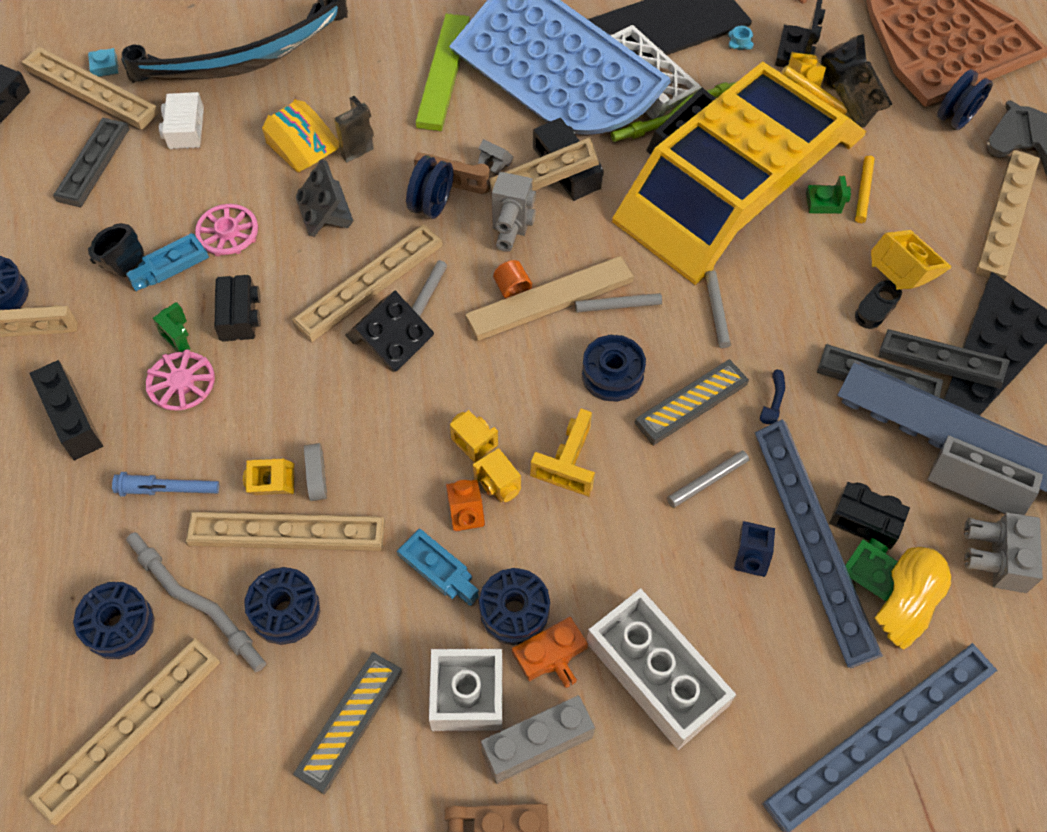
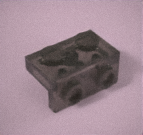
[833,61,892,127]
[334,96,374,163]

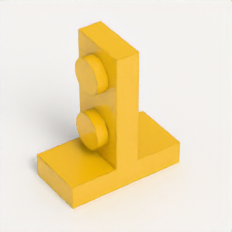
[530,408,595,497]

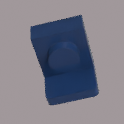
[734,521,775,577]

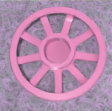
[195,204,258,257]
[146,350,215,411]

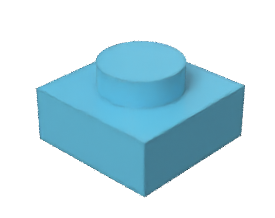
[88,48,119,77]

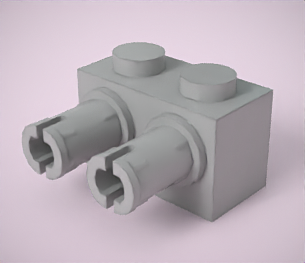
[492,172,536,252]
[964,512,1043,593]

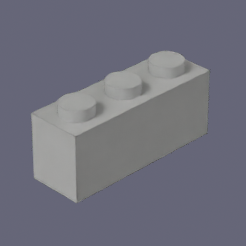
[928,435,1043,515]
[481,695,595,784]

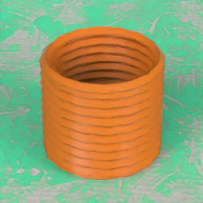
[493,260,532,299]

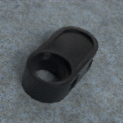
[855,280,902,329]

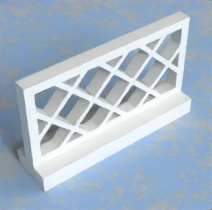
[610,25,702,119]

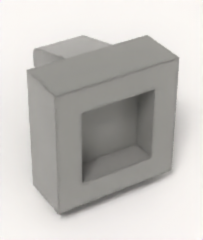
[478,139,513,175]

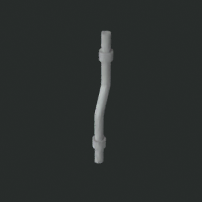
[126,532,266,672]

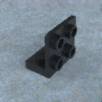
[775,0,826,68]
[345,290,434,372]

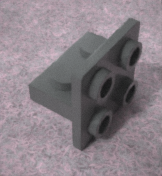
[296,160,354,237]

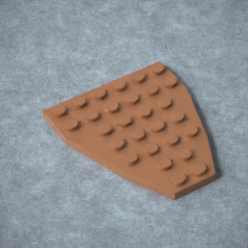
[866,0,1047,107]

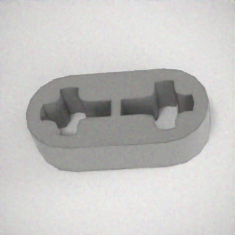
[304,443,327,501]

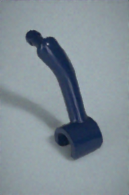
[760,369,786,425]

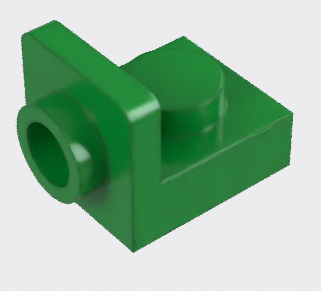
[806,176,851,214]
[153,302,190,352]

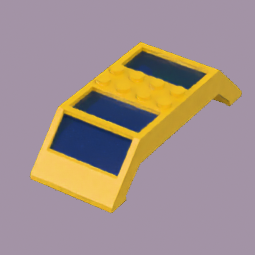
[612,61,866,285]

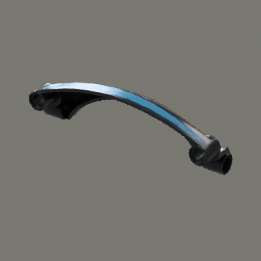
[121,0,348,84]

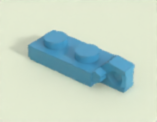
[126,233,209,291]
[397,528,480,606]

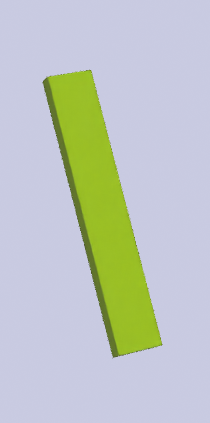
[416,13,470,131]

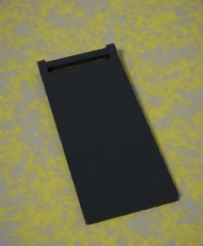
[588,0,752,58]

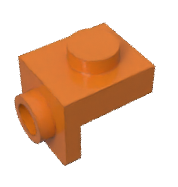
[446,479,485,531]

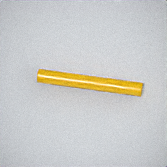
[781,65,849,115]
[855,155,875,223]

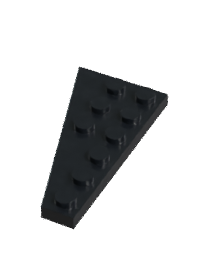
[943,272,1047,415]

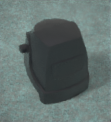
[821,34,867,92]
[88,223,144,277]

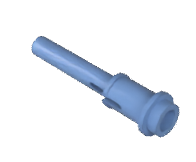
[112,472,220,497]

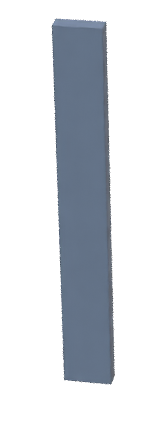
[755,419,883,668]
[762,643,998,832]

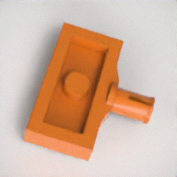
[512,616,588,688]

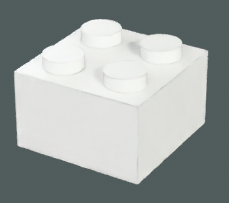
[429,649,502,731]

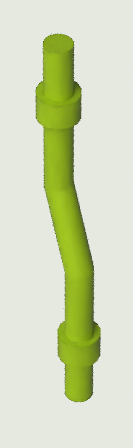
[611,81,737,142]

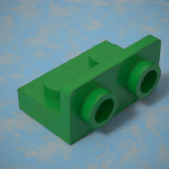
[845,538,901,601]

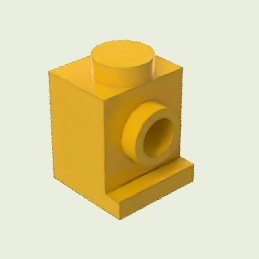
[788,52,826,87]
[450,410,498,463]
[473,448,521,503]
[243,458,295,495]

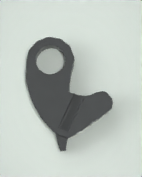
[987,100,1047,175]

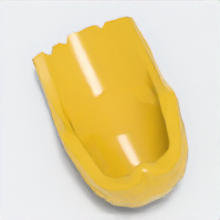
[874,547,951,650]

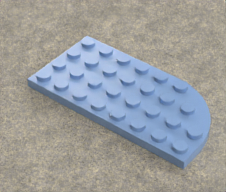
[449,0,671,135]

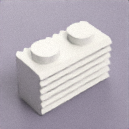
[159,92,204,150]

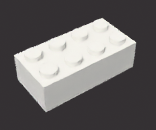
[586,588,736,750]

